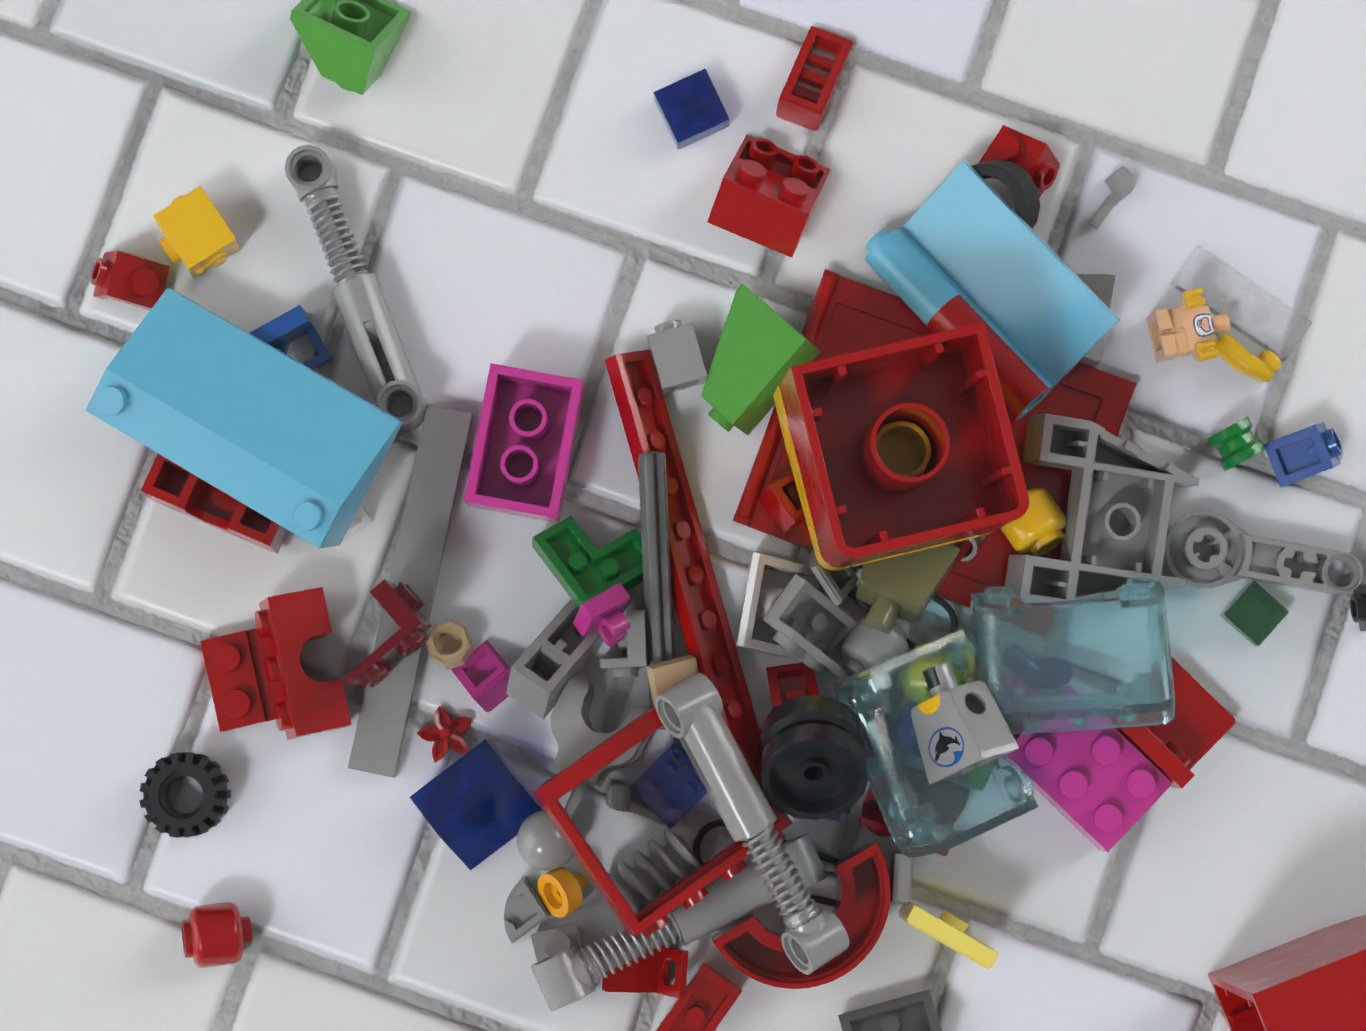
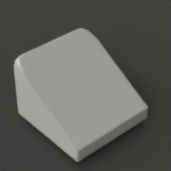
[808,551,859,606]

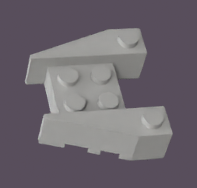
[1003,413,1199,609]

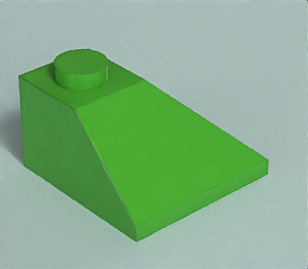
[290,0,411,95]

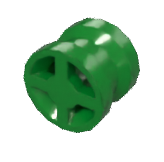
[1207,416,1266,471]

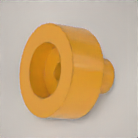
[538,867,587,918]

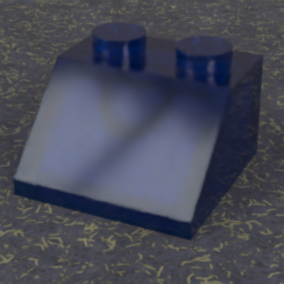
[410,739,543,871]

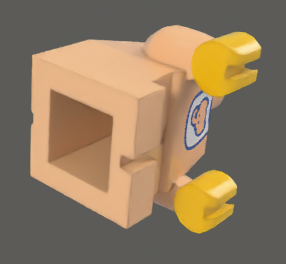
[1146,288,1231,363]

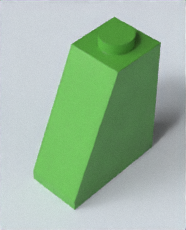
[701,284,821,435]

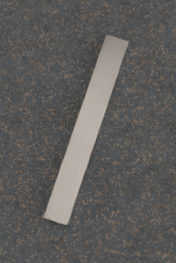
[348,404,473,778]

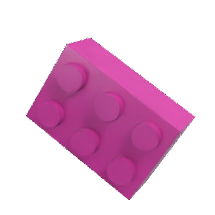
[464,363,585,523]
[1002,684,1173,852]

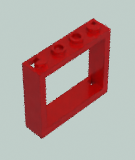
[532,706,793,938]

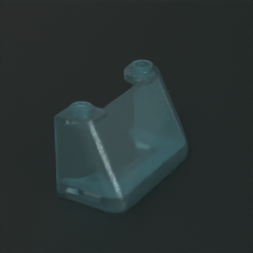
[971,577,1175,735]
[833,629,1038,858]

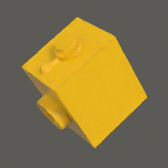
[153,186,240,279]

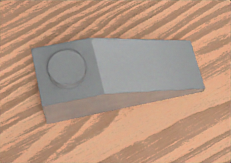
[506,598,632,720]

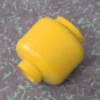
[1000,488,1067,557]

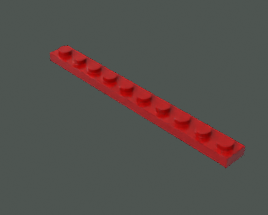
[604,349,761,774]

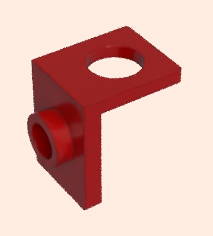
[602,945,689,999]

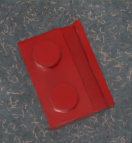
[200,628,279,732]

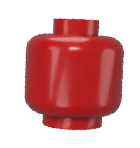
[181,902,252,968]

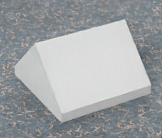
[735,552,820,660]

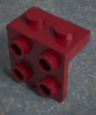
[343,579,432,688]

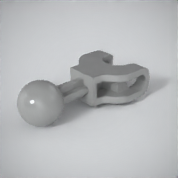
[517,675,651,871]

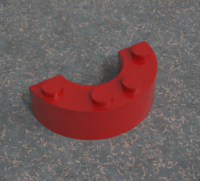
[711,840,891,989]

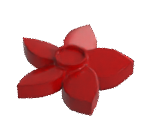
[417,706,471,763]

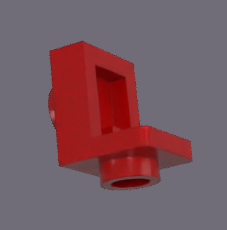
[978,125,1060,198]
[91,250,170,310]

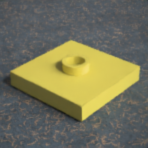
[898,901,999,969]

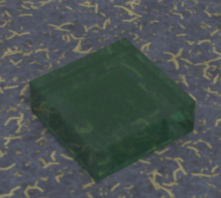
[1220,580,1289,647]

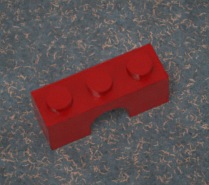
[140,454,289,554]
[255,587,351,740]

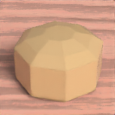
[426,620,474,670]

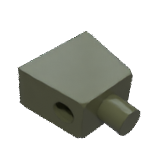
[856,544,960,634]

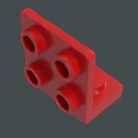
[1106,657,1236,789]

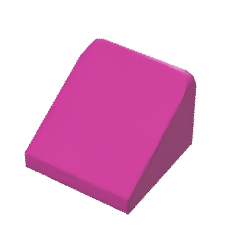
[451,640,511,712]

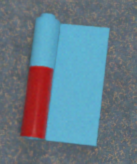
[865,160,1120,420]

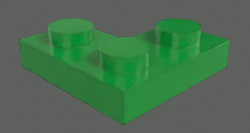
[532,516,643,609]

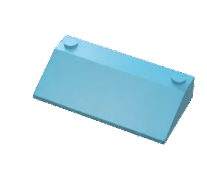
[85,288,403,548]

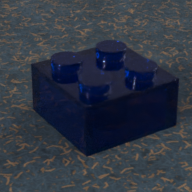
[653,69,730,150]
[629,741,708,829]

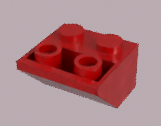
[707,134,831,258]

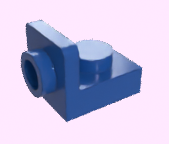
[1264,422,1343,488]

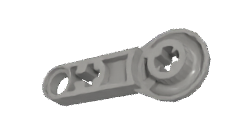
[1165,510,1363,594]

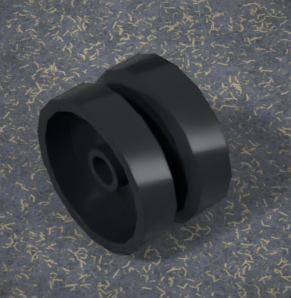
[759,695,868,820]

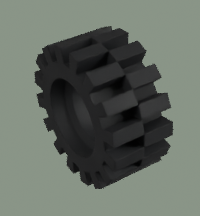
[139,752,231,838]

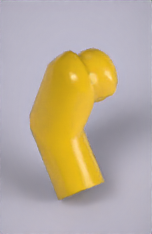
[1214,332,1281,383]

